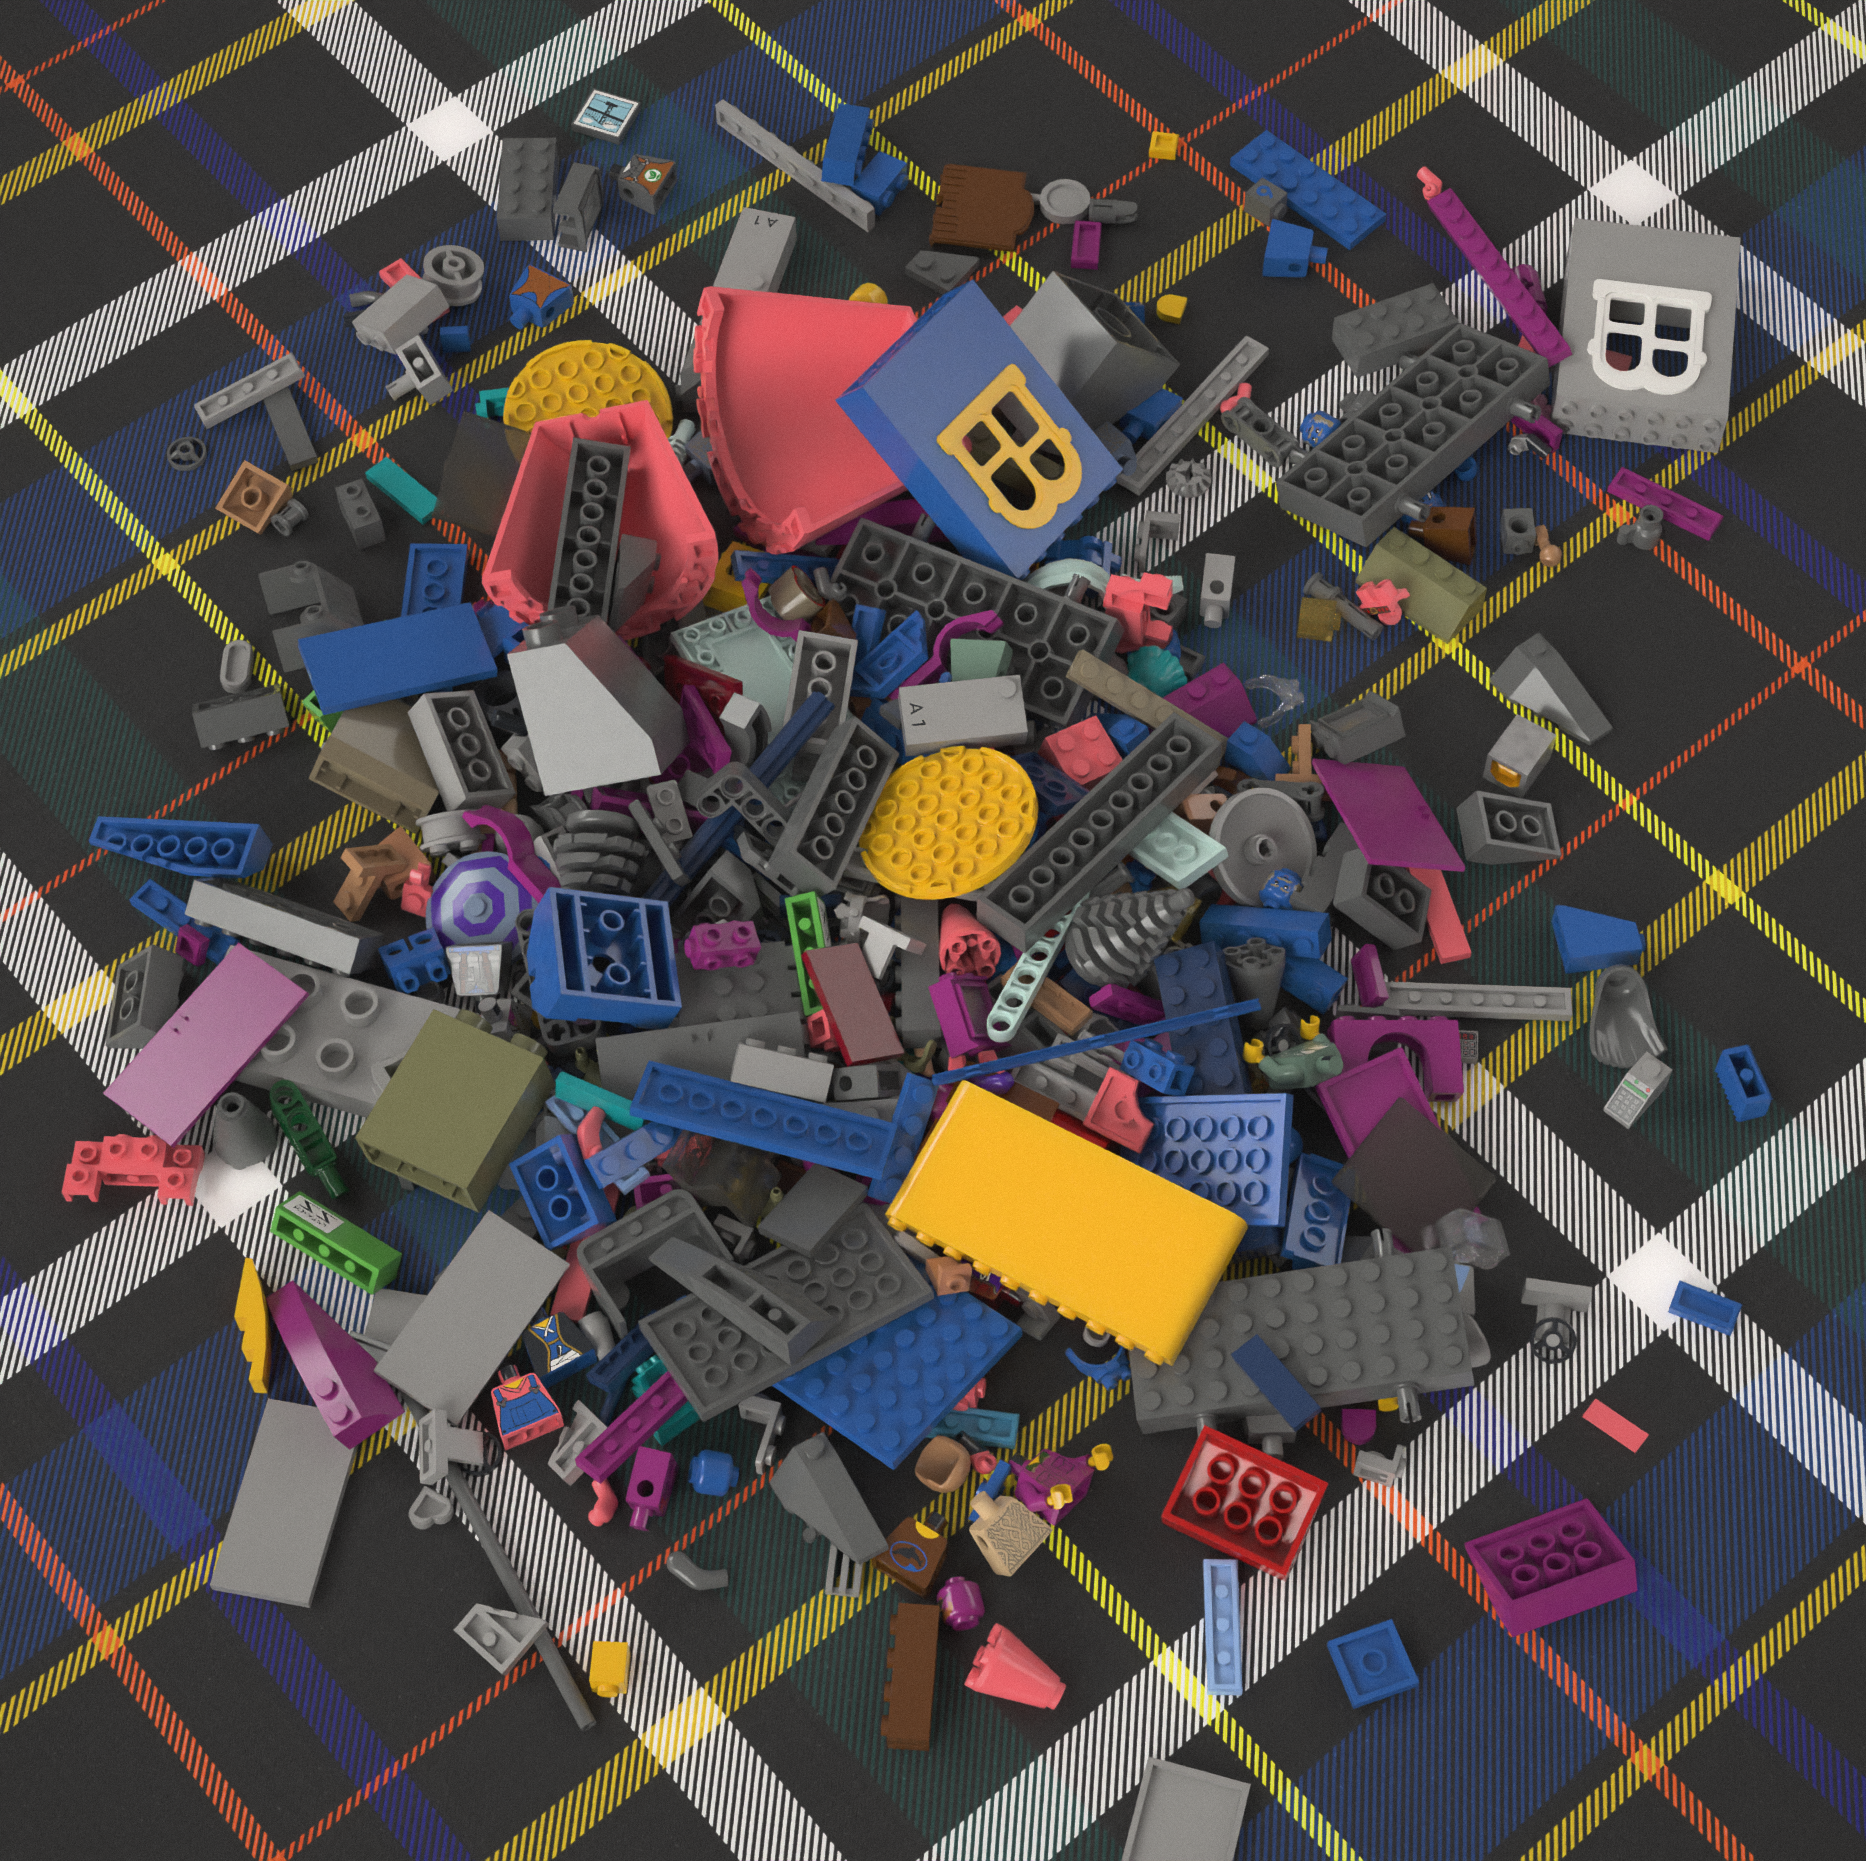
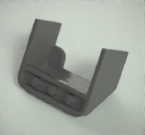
[258,560,363,673]
[577,1189,734,1340]

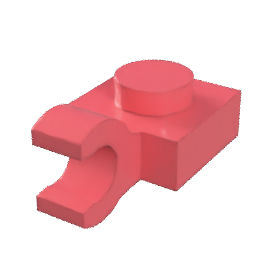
[401,862,433,918]

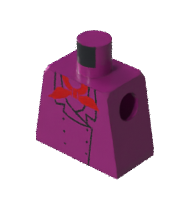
[626,1446,679,1531]

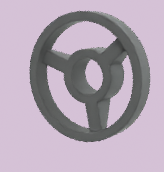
[167,437,207,471]

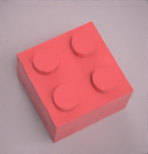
[1038,715,1122,791]

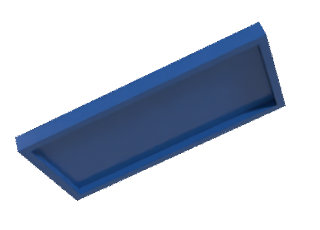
[298,602,497,715]

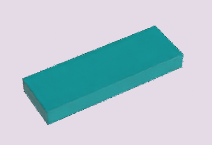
[365,456,444,525]
[555,1072,647,1131]

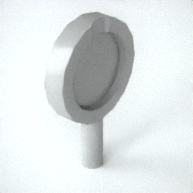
[1030,179,1090,224]

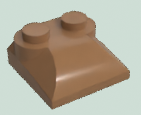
[215,460,293,535]

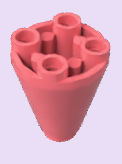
[939,904,1001,978]
[964,1623,1066,1710]

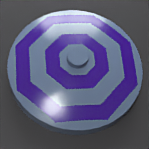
[426,851,539,966]

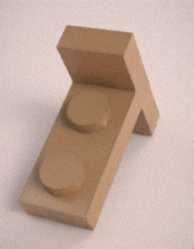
[1275,724,1332,801]
[333,844,407,922]

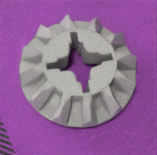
[1166,458,1211,498]

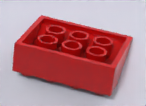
[1161,1425,1329,1582]

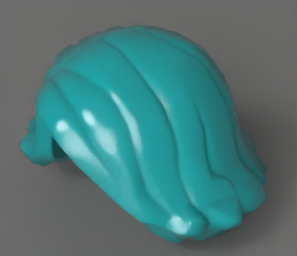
[1127,645,1187,698]

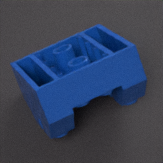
[527,887,682,1030]

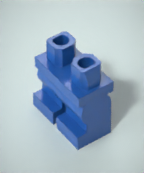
[378,927,451,994]

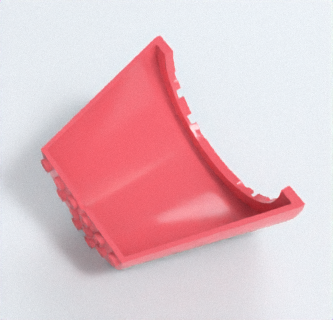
[693,286,972,554]

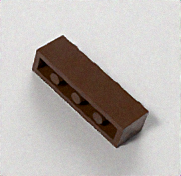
[881,1603,940,1751]

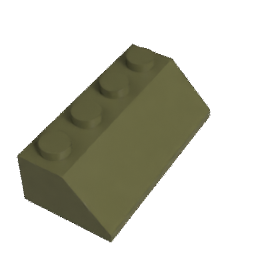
[1355,527,1487,644]

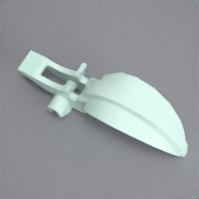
[1022,558,1183,610]

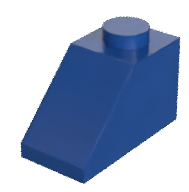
[1225,721,1291,781]

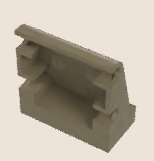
[308,699,439,834]

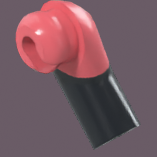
[953,1431,997,1474]

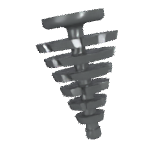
[553,810,649,968]
[1065,888,1195,989]

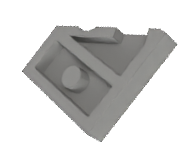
[548,1400,607,1486]
[454,1603,549,1676]

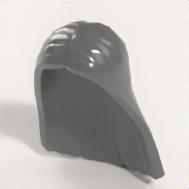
[1589,964,1668,1069]

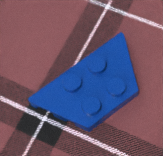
[849,610,928,699]

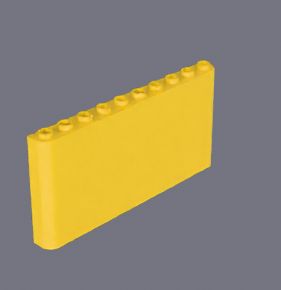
[885,1080,1248,1366]

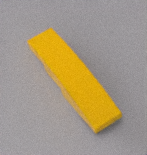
[234,1258,271,1394]

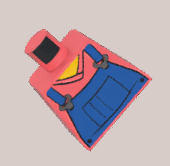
[491,1365,564,1451]

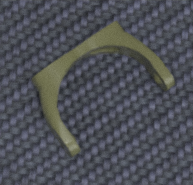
[889,1016,937,1073]

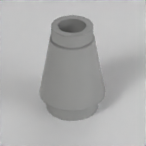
[578,1311,615,1361]

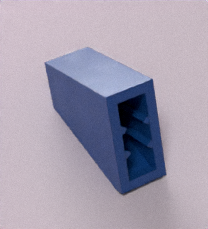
[1551,905,1646,974]

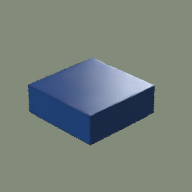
[440,326,471,353]

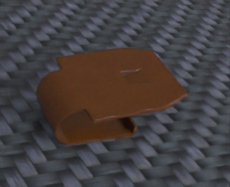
[1211,766,1249,795]

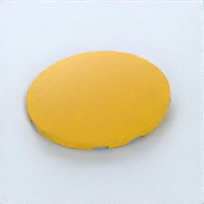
[503,340,673,466]
[859,746,1038,900]

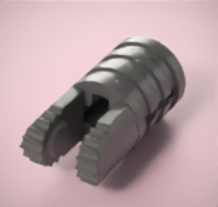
[1089,198,1138,224]

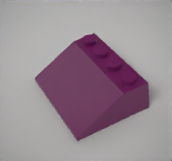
[1465,1498,1637,1637]

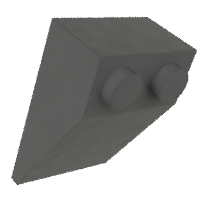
[607,534,661,633]
[1456,791,1562,865]

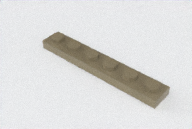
[1065,650,1228,760]

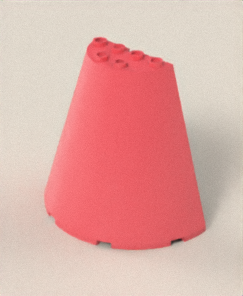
[482,400,718,640]

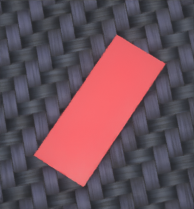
[1582,1398,1649,1453]

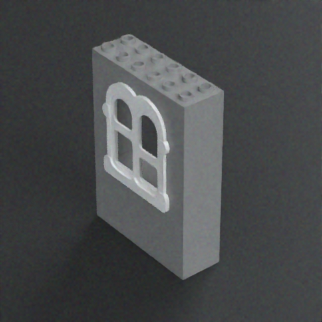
[1550,218,1741,453]

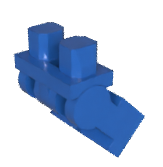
[1045,536,1122,599]

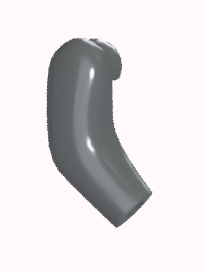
[666,1551,728,1591]

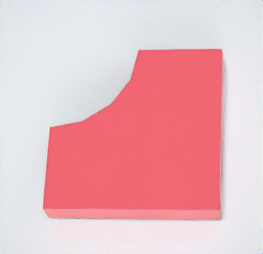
[1082,1067,1155,1154]

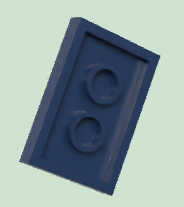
[1009,751,1090,816]

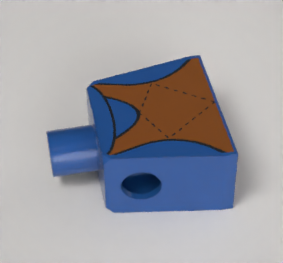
[509,264,574,329]

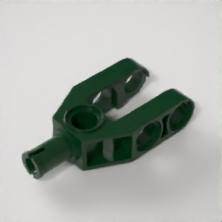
[270,1080,350,1201]

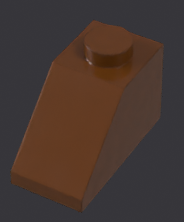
[810,598,856,640]

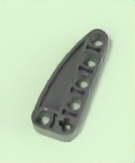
[515,909,607,1057]

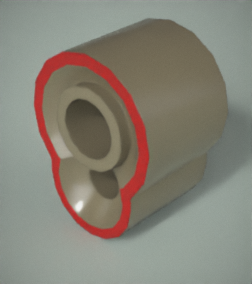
[768,565,825,623]

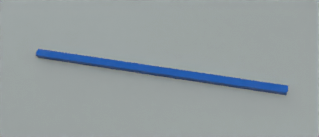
[932,998,1262,1087]

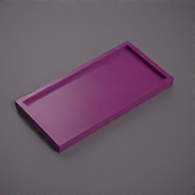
[1315,1047,1485,1254]

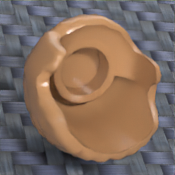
[915,1435,971,1493]

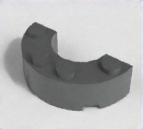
[678,692,772,808]

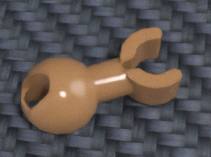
[1534,524,1562,567]

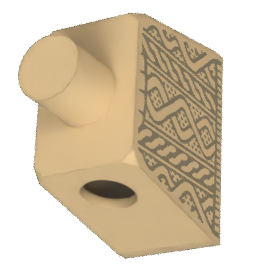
[969,1491,1053,1576]

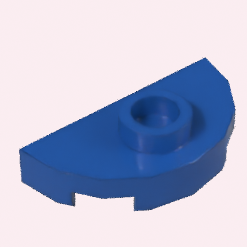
[968,1460,1011,1522]

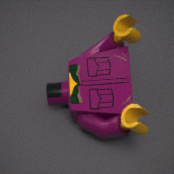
[1008,1444,1114,1526]

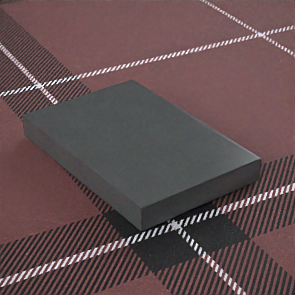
[758,1163,868,1258]

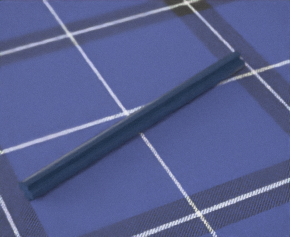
[595,691,835,974]

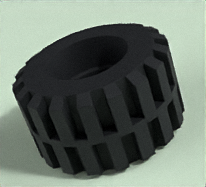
[473,669,524,746]

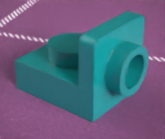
[475,388,509,429]

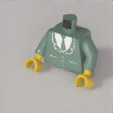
[1243,1015,1343,1090]

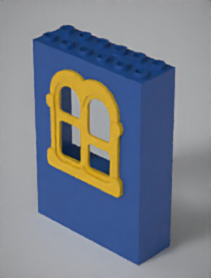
[835,279,1123,580]

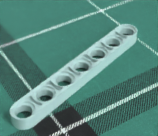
[987,891,1090,1043]

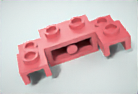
[1103,572,1173,654]
[62,1134,205,1206]

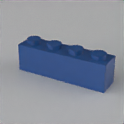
[821,103,874,186]
[1199,904,1332,959]

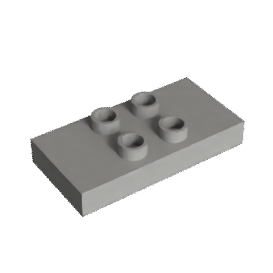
[224,945,460,1118]

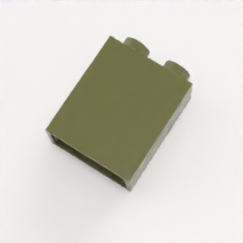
[355,1009,555,1213]

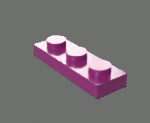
[1089,983,1166,1026]

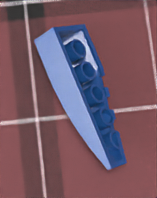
[89,816,273,878]

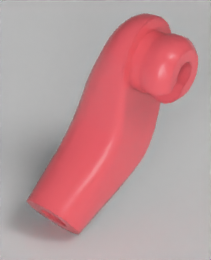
[577,1106,606,1160]

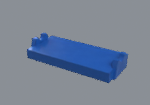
[1280,1152,1355,1270]

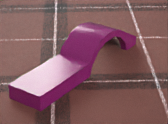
[742,567,811,642]
[888,610,1004,701]
[462,805,561,903]

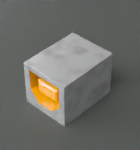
[1483,714,1556,798]

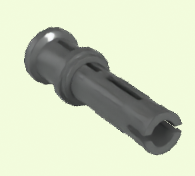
[1303,572,1384,641]

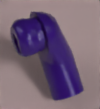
[966,1072,1014,1095]

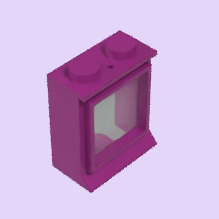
[928,972,1013,1058]

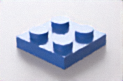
[1327,1619,1419,1709]

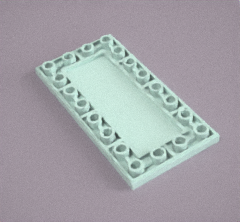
[670,596,854,813]

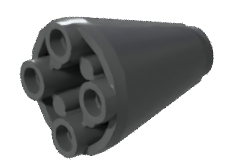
[1223,938,1286,1030]
[213,1092,277,1170]

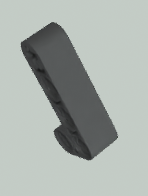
[697,762,792,848]

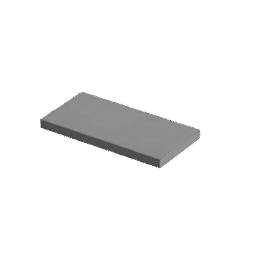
[374,1210,570,1427]
[210,1398,359,1608]
[1122,1756,1251,1861]

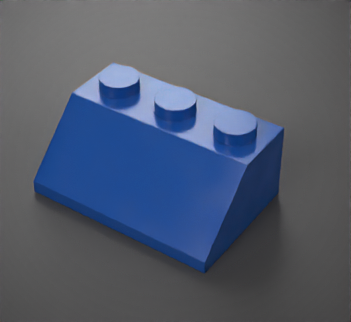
[509,1134,617,1251]

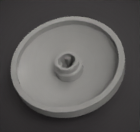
[1209,788,1317,908]

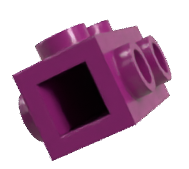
[684,921,761,970]

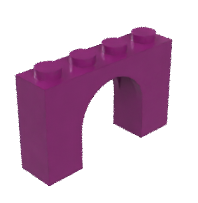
[1327,1016,1464,1102]

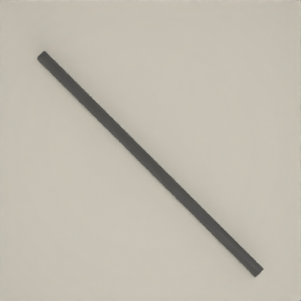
[398,1389,597,1731]

